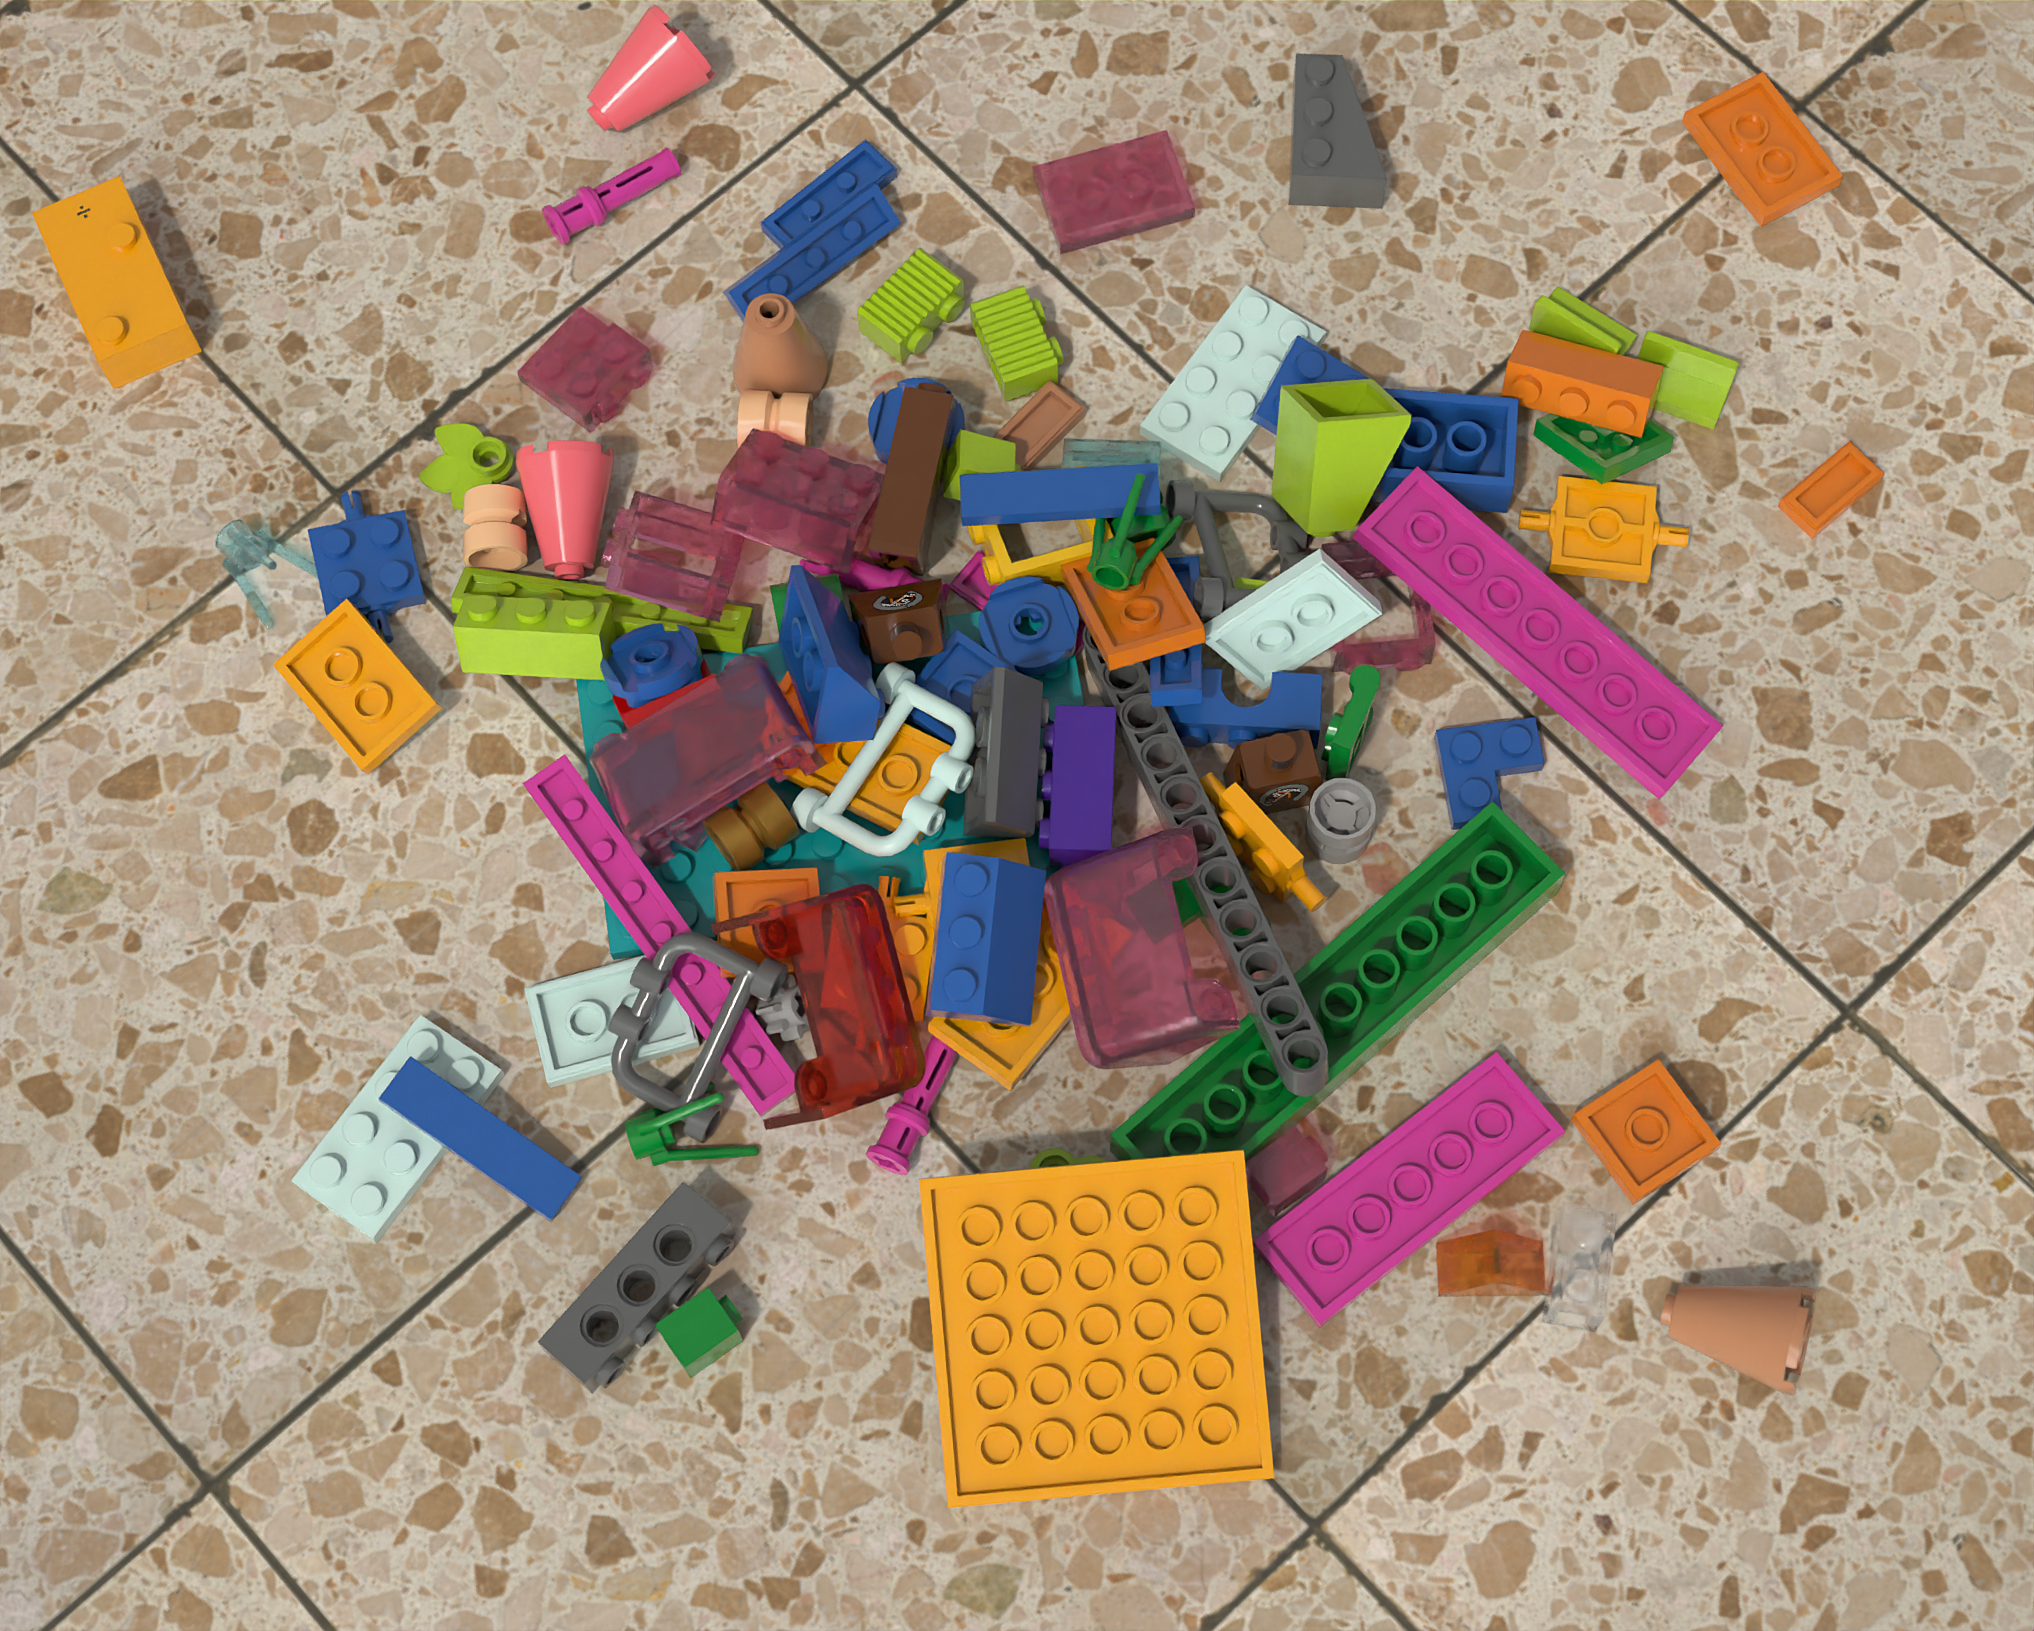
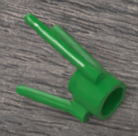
[1086,473,1183,590]
[625,1081,759,1166]

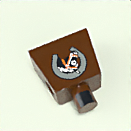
[848,578,950,665]
[1223,730,1323,815]

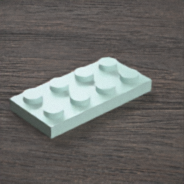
[1140,285,1326,482]
[291,1015,505,1243]

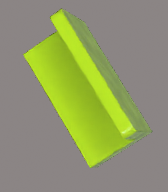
[1529,286,1638,356]
[1637,331,1739,430]

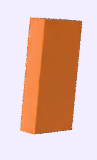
[1777,441,1885,539]

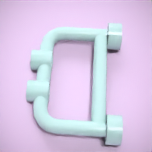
[790,662,976,857]

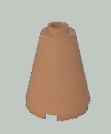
[732,293,828,400]
[1661,1285,1816,1396]

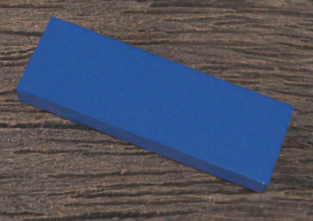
[760,139,897,249]

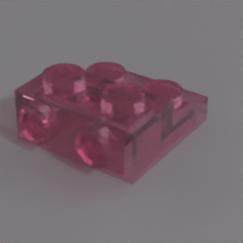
[517,306,654,433]

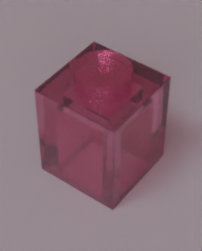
[1245,1127,1328,1217]

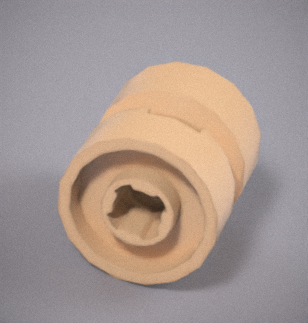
[737,389,813,456]
[463,484,528,573]

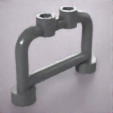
[1165,480,1310,618]
[608,932,788,1144]

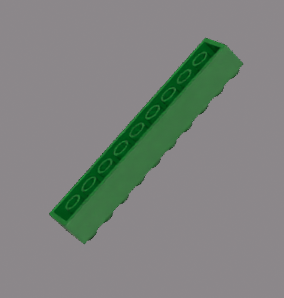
[1110,801,1566,1169]

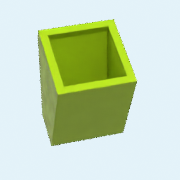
[1271,379,1411,537]

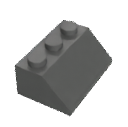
[963,667,1049,840]

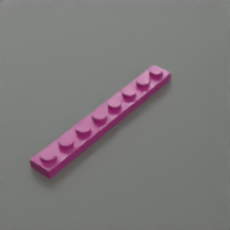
[523,754,803,1117]

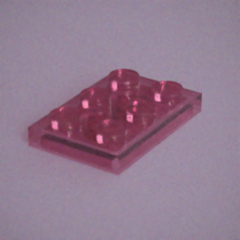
[1032,130,1195,254]

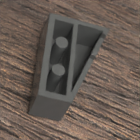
[1289,53,1387,209]

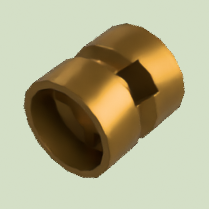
[702,780,800,871]

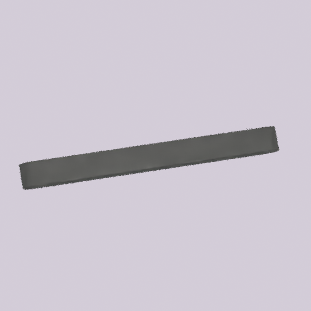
[1082,626,1329,1097]

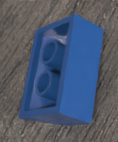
[778,565,885,744]
[926,852,1046,1027]

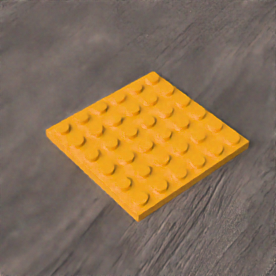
[919,1149,1274,1508]

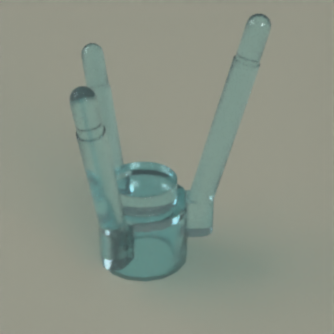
[215,519,318,629]

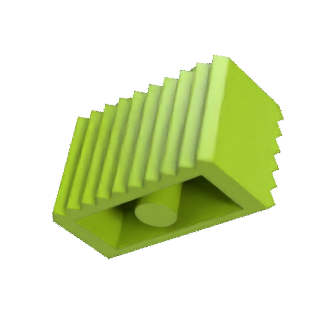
[857,248,965,363]
[970,285,1064,402]

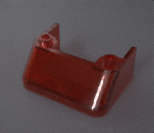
[711,884,925,1130]

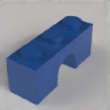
[1169,668,1323,749]

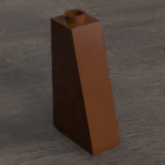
[868,383,956,576]

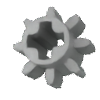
[756,974,820,1042]

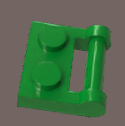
[1321,664,1381,781]

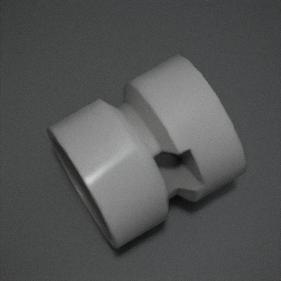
[1306,778,1376,864]

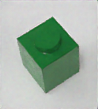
[655,1287,744,1378]

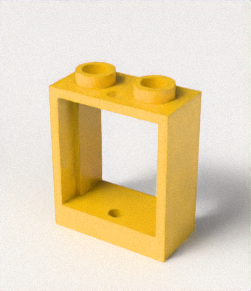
[967,465,1113,587]

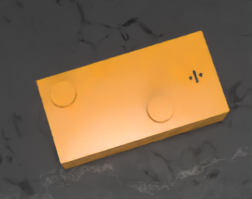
[32,176,202,389]

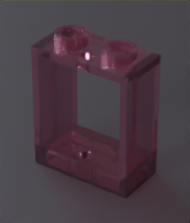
[600,490,749,623]
[1321,541,1436,675]

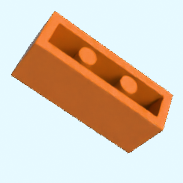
[1501,329,1664,438]

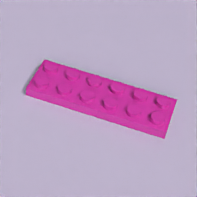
[1252,1052,1566,1328]

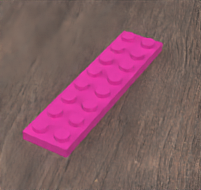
[1352,466,1723,800]

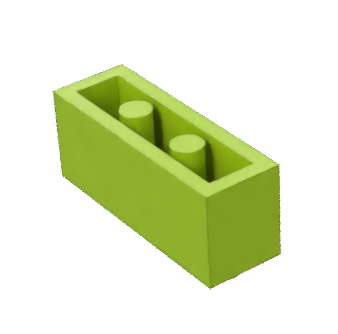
[453,595,617,681]

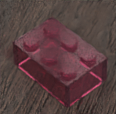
[710,428,885,574]

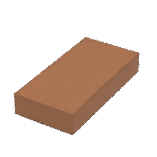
[993,380,1085,471]

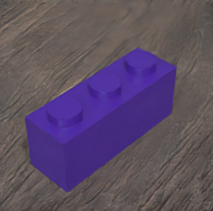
[1039,705,1116,868]

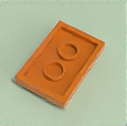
[1682,72,1843,227]
[1061,538,1206,671]

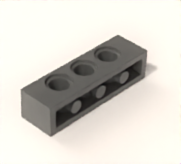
[538,1181,736,1394]

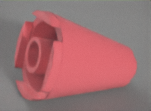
[586,4,716,133]
[516,440,614,580]

